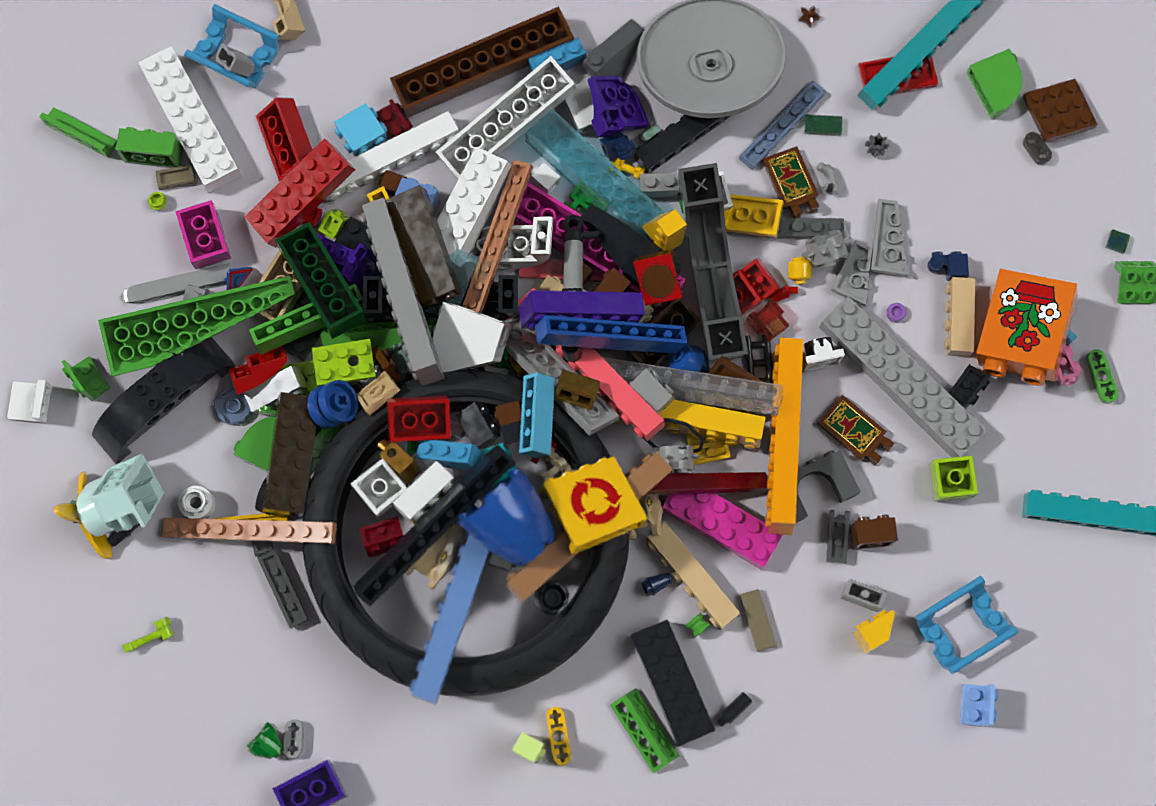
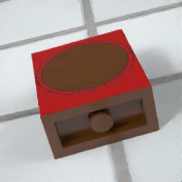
[633,249,685,307]

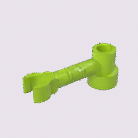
[122,617,174,653]

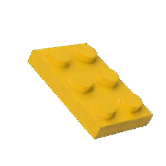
[724,194,784,238]

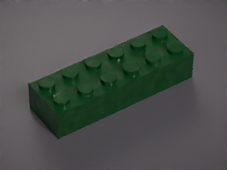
[276,222,366,339]

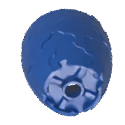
[458,468,555,567]

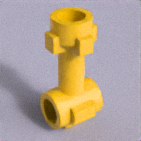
[609,158,645,180]

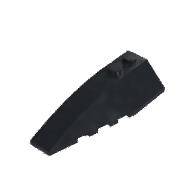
[580,204,682,288]

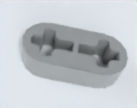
[283,720,304,758]

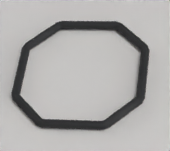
[642,418,705,453]

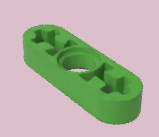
[1086,349,1118,404]

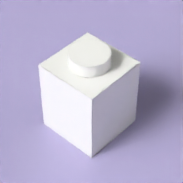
[531,162,561,194]

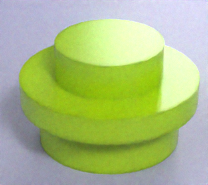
[148,192,167,210]

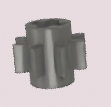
[865,133,889,157]

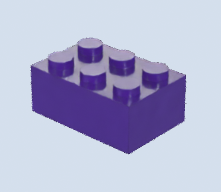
[272,760,348,806]

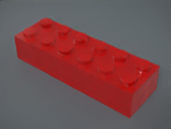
[244,138,356,248]

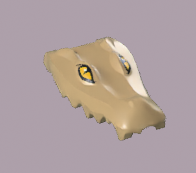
[630,494,663,540]
[405,519,464,590]

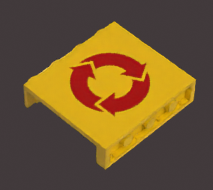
[540,456,647,555]

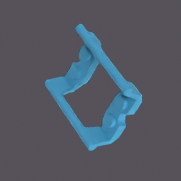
[184,4,280,88]
[915,576,1018,675]

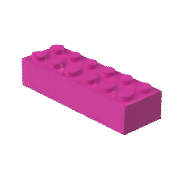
[662,493,783,570]

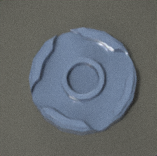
[214,387,252,425]

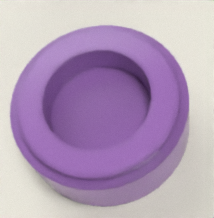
[886,303,906,323]

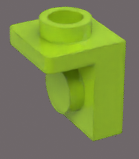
[318,208,349,239]

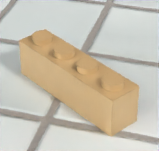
[944,277,975,357]

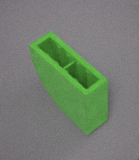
[966,48,1022,119]
[234,416,275,472]

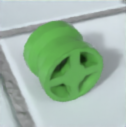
[686,613,710,637]

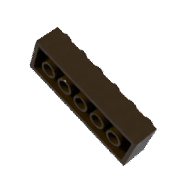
[262,392,317,517]

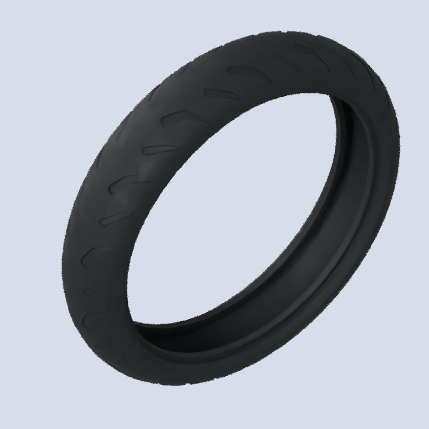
[302,370,630,697]

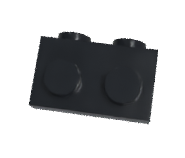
[949,364,991,409]

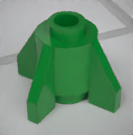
[247,722,283,759]

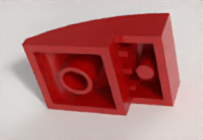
[733,258,781,316]
[228,346,288,395]

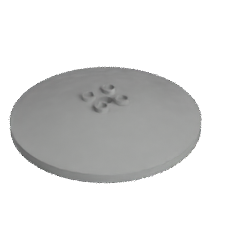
[637,0,786,118]

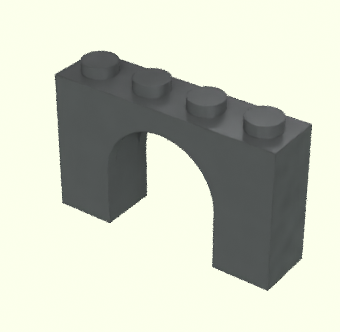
[796,450,861,523]

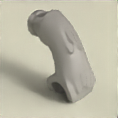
[817,162,837,195]

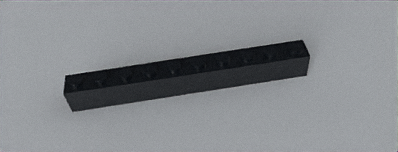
[353,444,516,607]

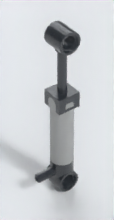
[561,214,599,362]

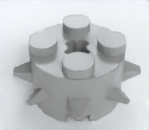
[801,230,851,268]
[654,445,700,474]

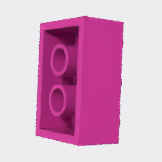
[175,200,232,269]

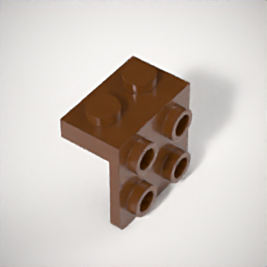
[358,345,402,389]

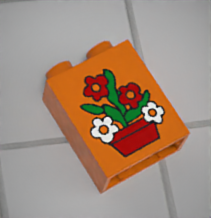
[976,269,1078,386]

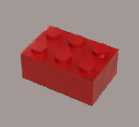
[387,396,451,442]

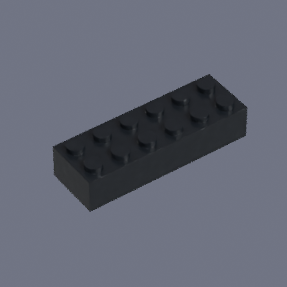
[630,619,716,747]

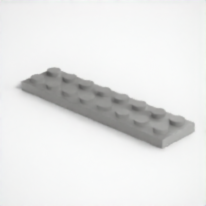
[504,315,619,436]

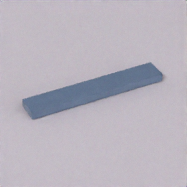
[739,80,826,171]

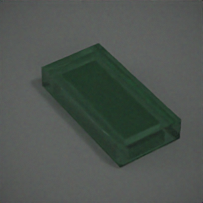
[804,114,842,136]

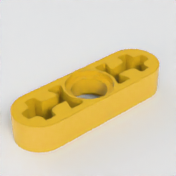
[546,707,571,765]

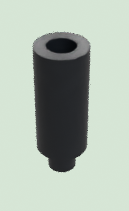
[717,692,753,727]

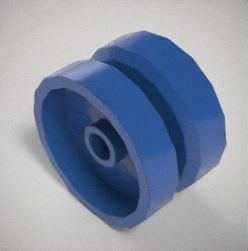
[307,380,358,428]

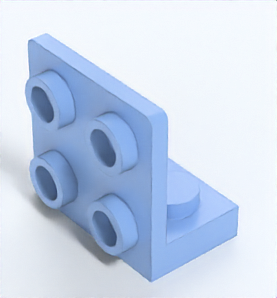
[960,684,998,727]

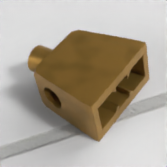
[377,439,421,485]

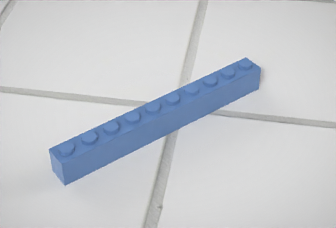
[409,531,490,705]

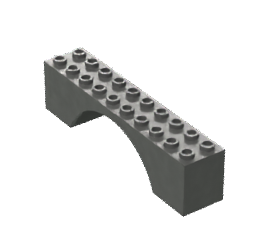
[678,163,748,363]

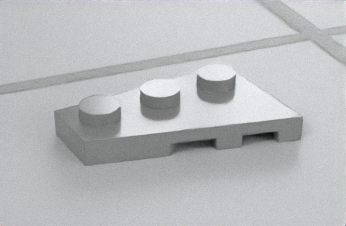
[831,240,872,307]

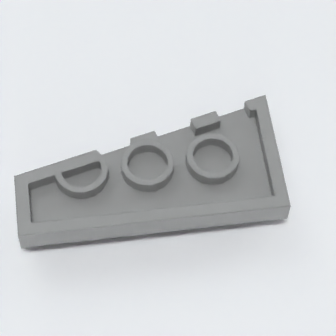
[870,199,908,277]

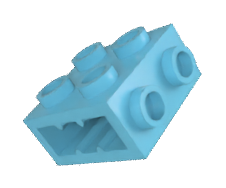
[334,103,387,157]

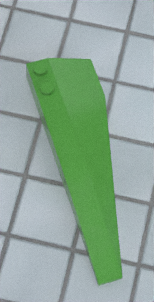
[98,276,295,377]

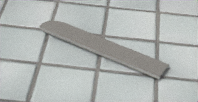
[121,263,230,303]

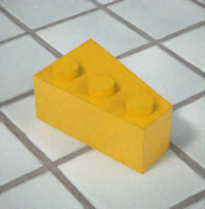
[642,209,687,251]

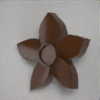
[799,6,821,27]

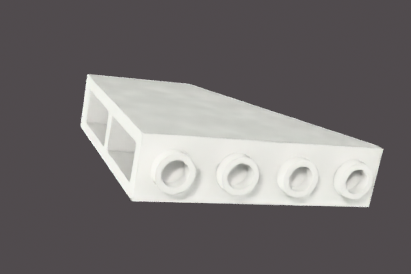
[432,302,512,372]

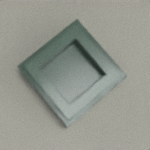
[639,125,661,141]

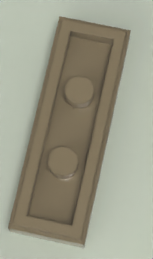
[740,589,776,651]

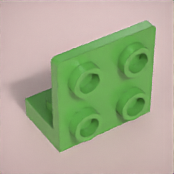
[1114,261,1156,303]
[62,356,111,401]

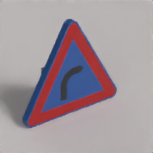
[224,267,253,290]

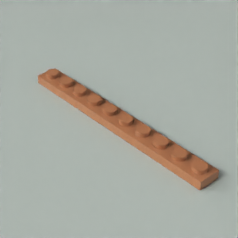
[462,160,533,314]
[161,517,337,544]

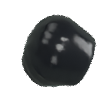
[534,580,569,615]

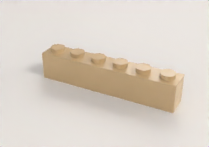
[646,522,740,630]

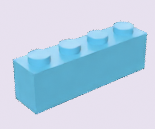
[519,373,555,458]

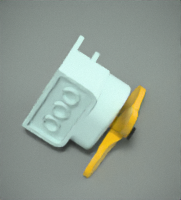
[54,454,165,559]

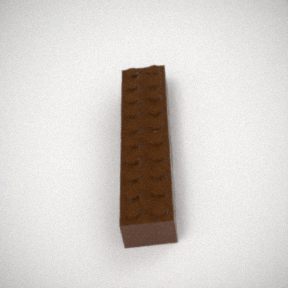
[390,6,574,118]

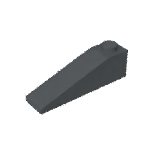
[583,18,645,80]

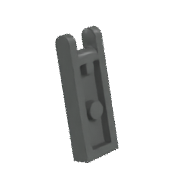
[826,509,850,564]

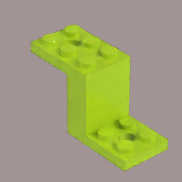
[281,339,376,396]

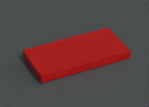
[858,56,939,95]

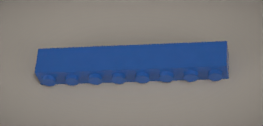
[535,315,687,354]

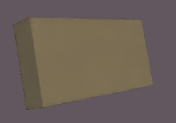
[156,164,196,190]

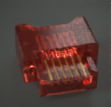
[746,298,789,341]

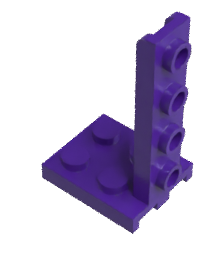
[317,234,382,296]

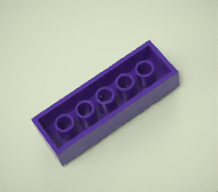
[518,290,645,331]

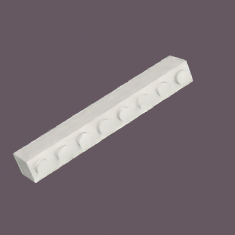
[326,111,459,202]

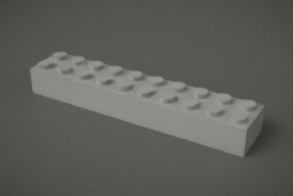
[361,197,445,386]
[819,296,987,458]

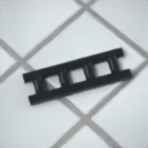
[745,334,773,411]

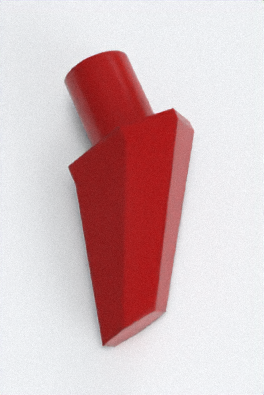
[770,284,798,304]

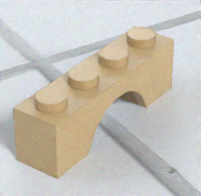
[272,0,305,40]

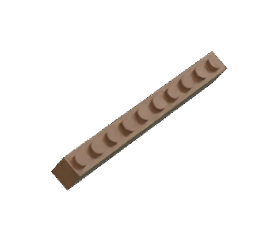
[505,452,673,603]

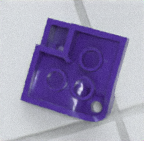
[587,76,650,137]

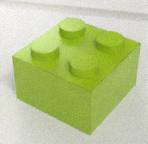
[929,456,978,501]

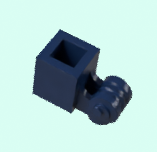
[599,133,636,161]
[927,251,969,281]

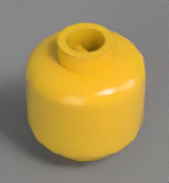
[788,257,813,284]

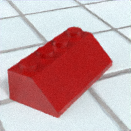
[256,97,312,181]

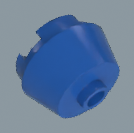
[669,345,707,382]

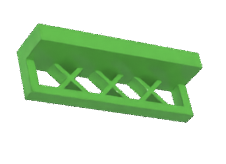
[39,107,117,158]
[610,688,679,773]

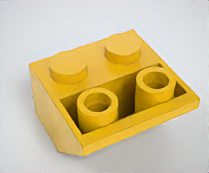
[853,609,895,653]

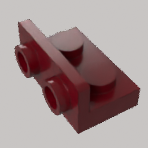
[376,99,413,140]
[360,516,404,558]

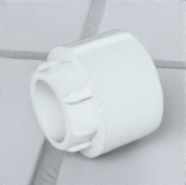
[178,486,216,519]

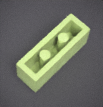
[512,732,546,763]

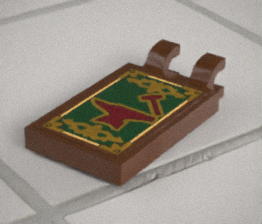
[762,146,819,218]
[817,394,894,466]

